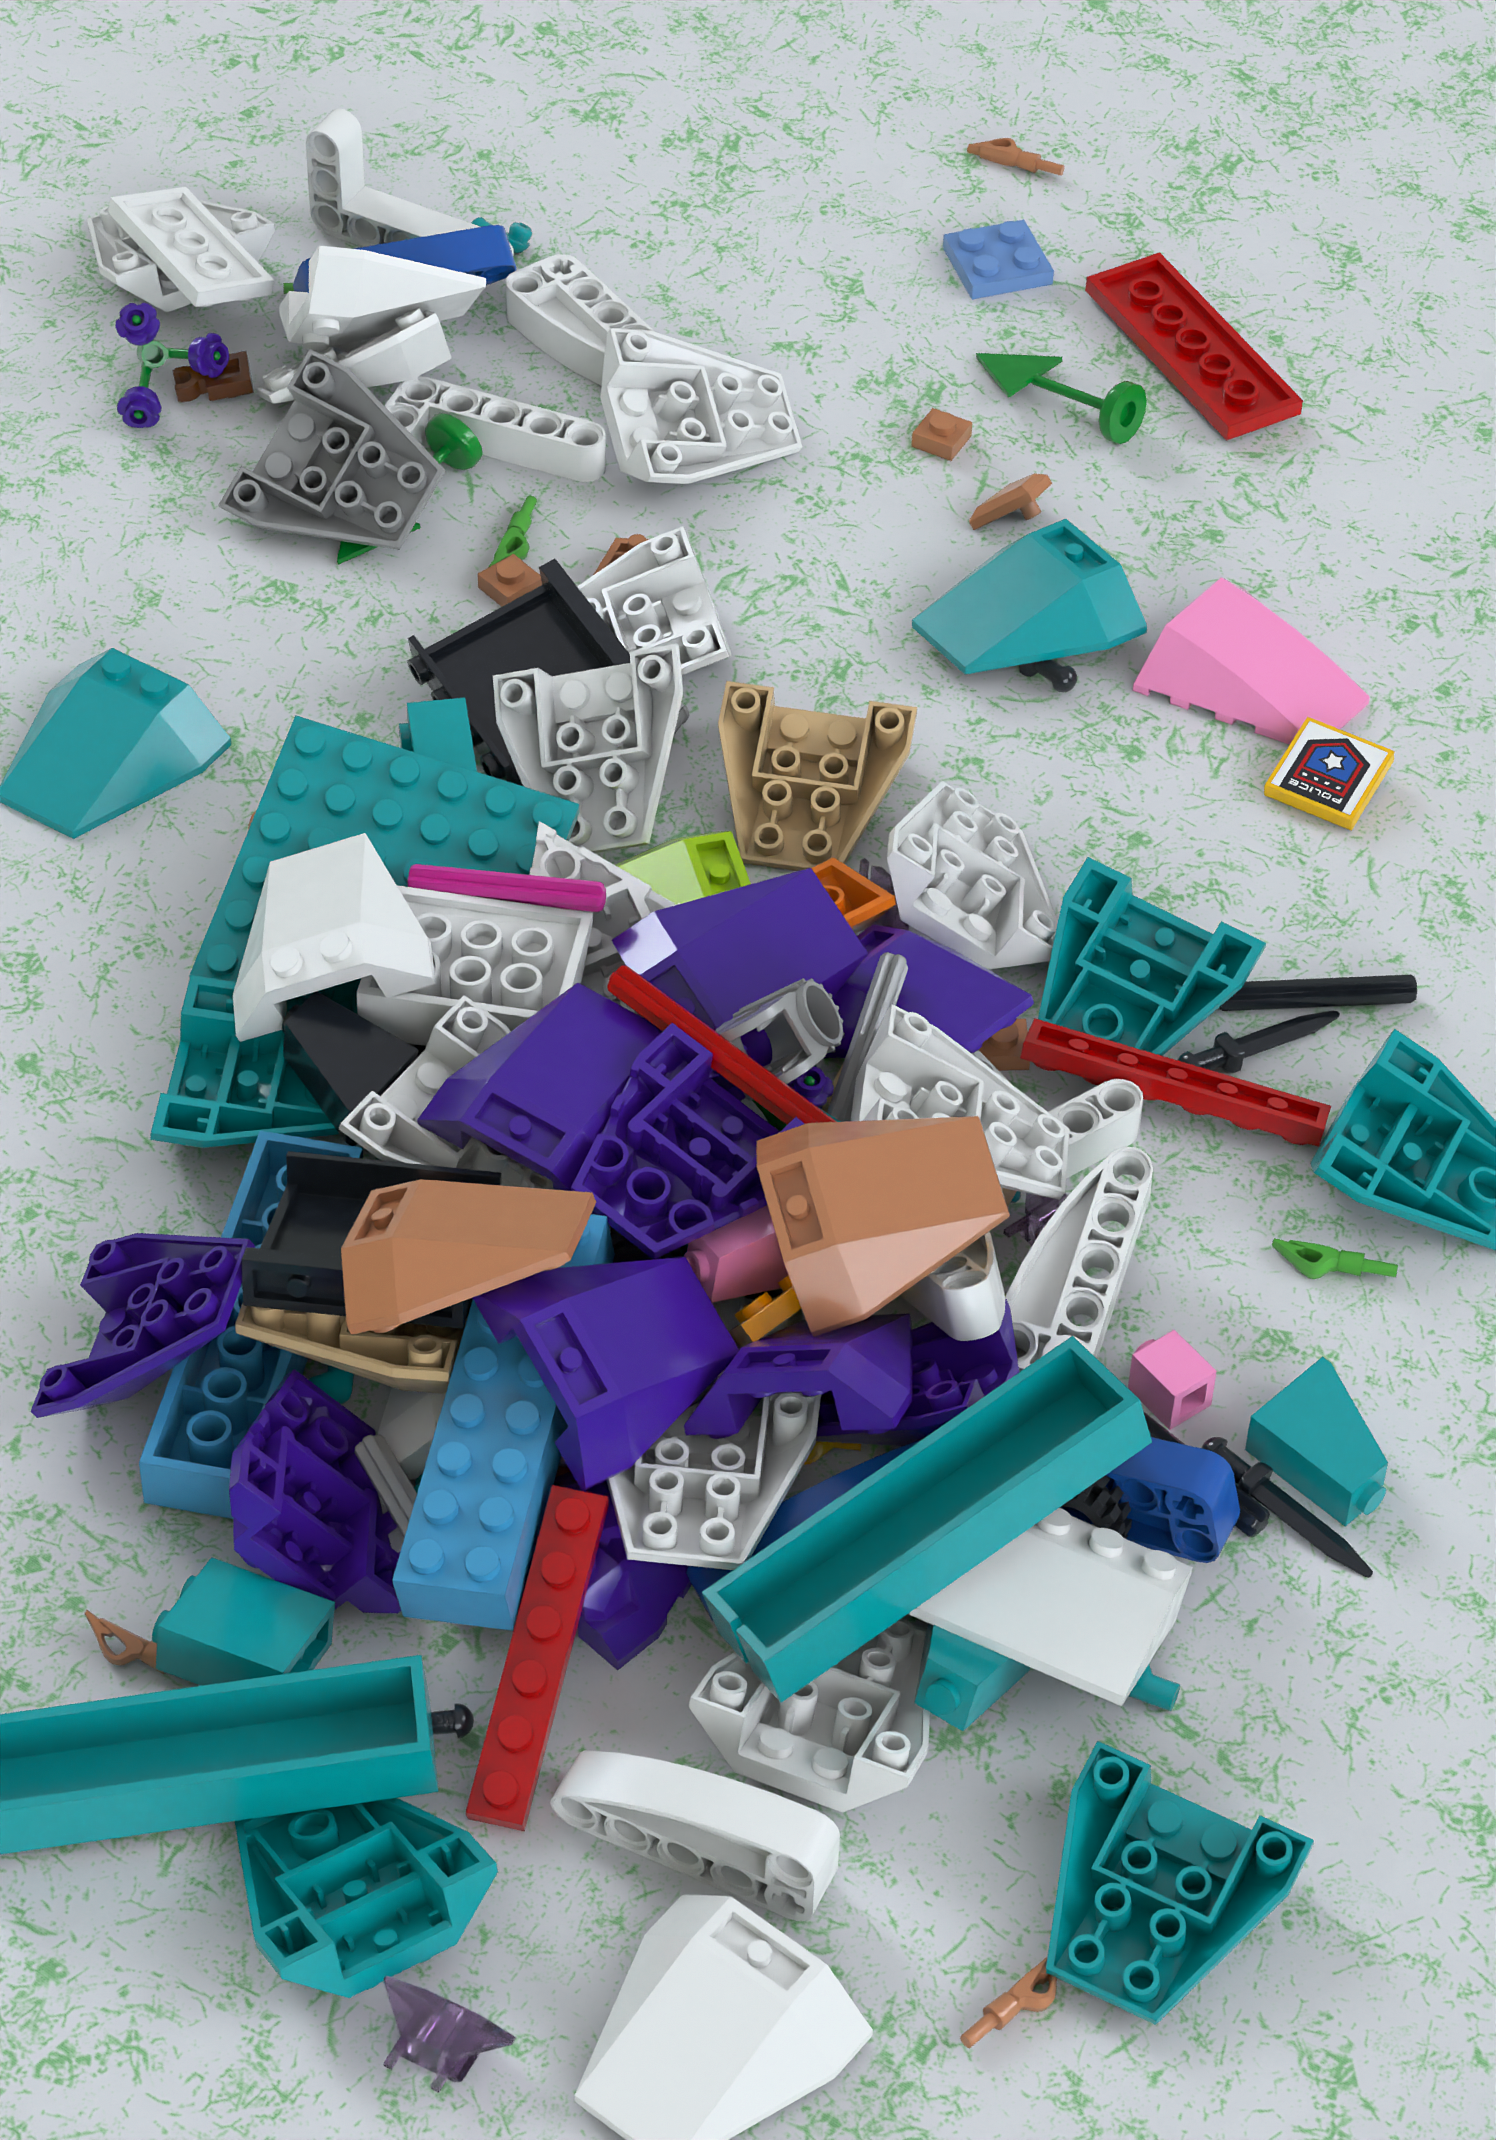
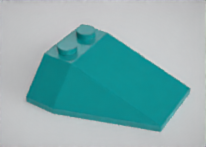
[0,648,231,839]
[1038,857,1266,1056]
[150,975,339,1148]
[1310,1029,1496,1250]
[234,1798,498,1998]

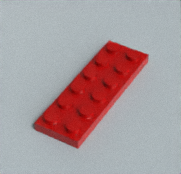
[1085,252,1303,441]

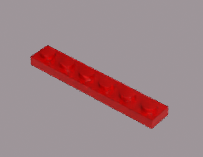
[1020,1018,1331,1147]
[465,1485,609,1831]

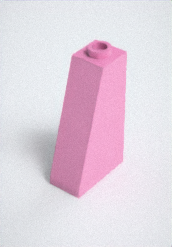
[684,1205,788,1303]

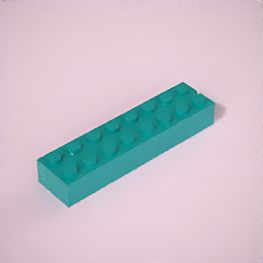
[702,1336,1152,1703]
[0,1655,439,1855]

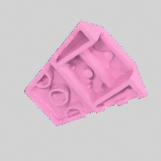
[1133,577,1370,745]

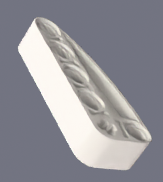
[506,254,655,386]
[1005,1147,1153,1372]
[900,1232,1005,1341]
[550,1750,840,1921]

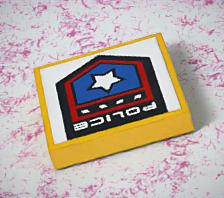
[1264,716,1395,831]

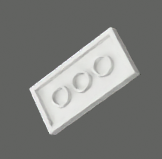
[108,187,274,307]

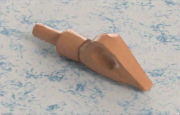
[967,138,1065,176]
[85,1610,198,1685]
[960,1957,1057,2048]

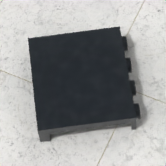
[407,559,631,786]
[241,1151,502,1329]

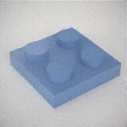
[943,220,1054,300]

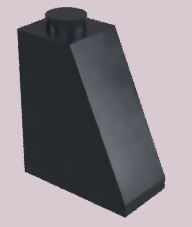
[282,991,418,1146]

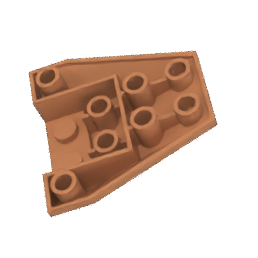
[756,1116,1010,1337]
[341,1179,596,1335]

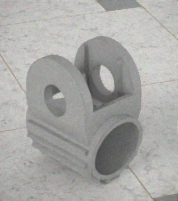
[715,978,844,1100]

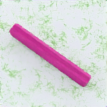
[408,864,606,912]

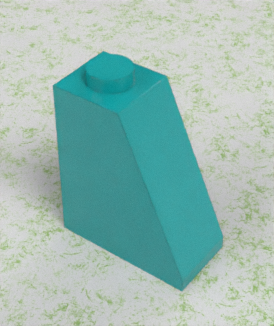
[1245,1356,1388,1527]
[914,1623,1030,1731]

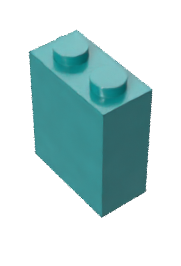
[152,1557,335,1686]

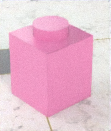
[1128,1330,1217,1430]

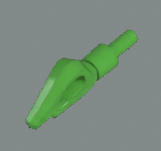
[488,496,537,568]
[1272,1238,1398,1279]

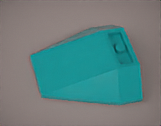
[912,519,1147,675]
[1046,1741,1314,2025]

